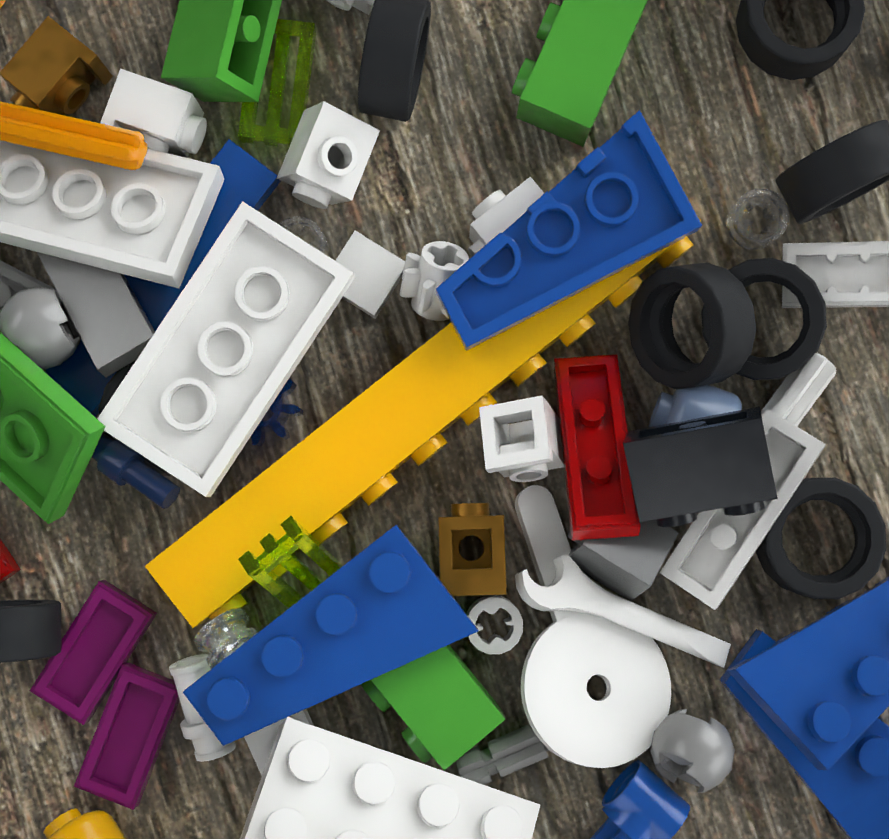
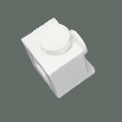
[100,68,207,158]
[479,395,564,482]

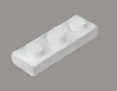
[660,408,826,610]

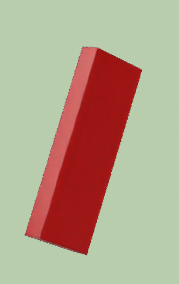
[554,354,641,541]

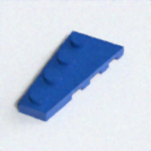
[436,110,702,351]
[183,525,478,746]
[727,576,889,771]
[720,629,889,839]

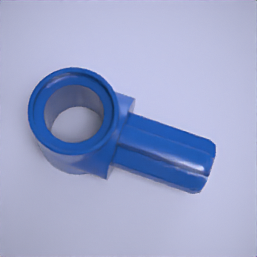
[590,760,690,839]

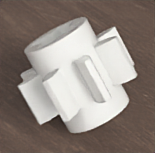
[400,241,469,321]

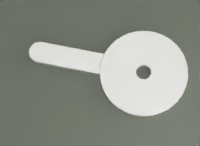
[515,485,671,768]

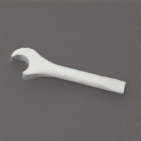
[515,554,731,668]

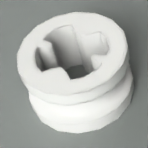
[466,595,523,655]

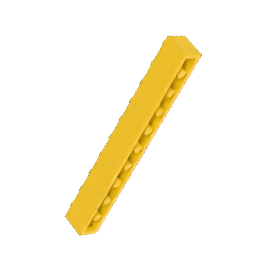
[145,217,701,628]

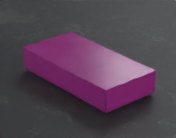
[29,580,157,725]
[74,662,180,810]

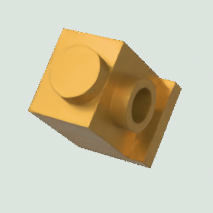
[0,16,113,115]
[438,503,506,596]

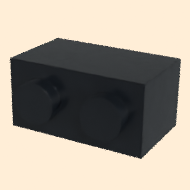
[623,407,778,527]

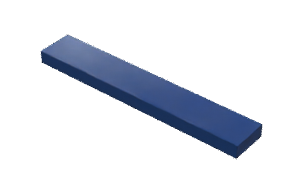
[45,139,281,417]

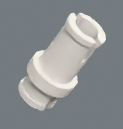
[169,654,236,762]

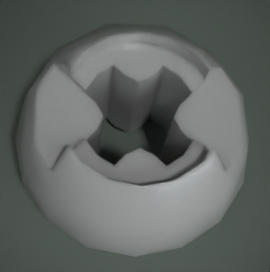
[0,287,81,370]
[650,709,735,793]

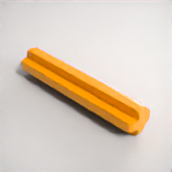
[0,101,147,170]

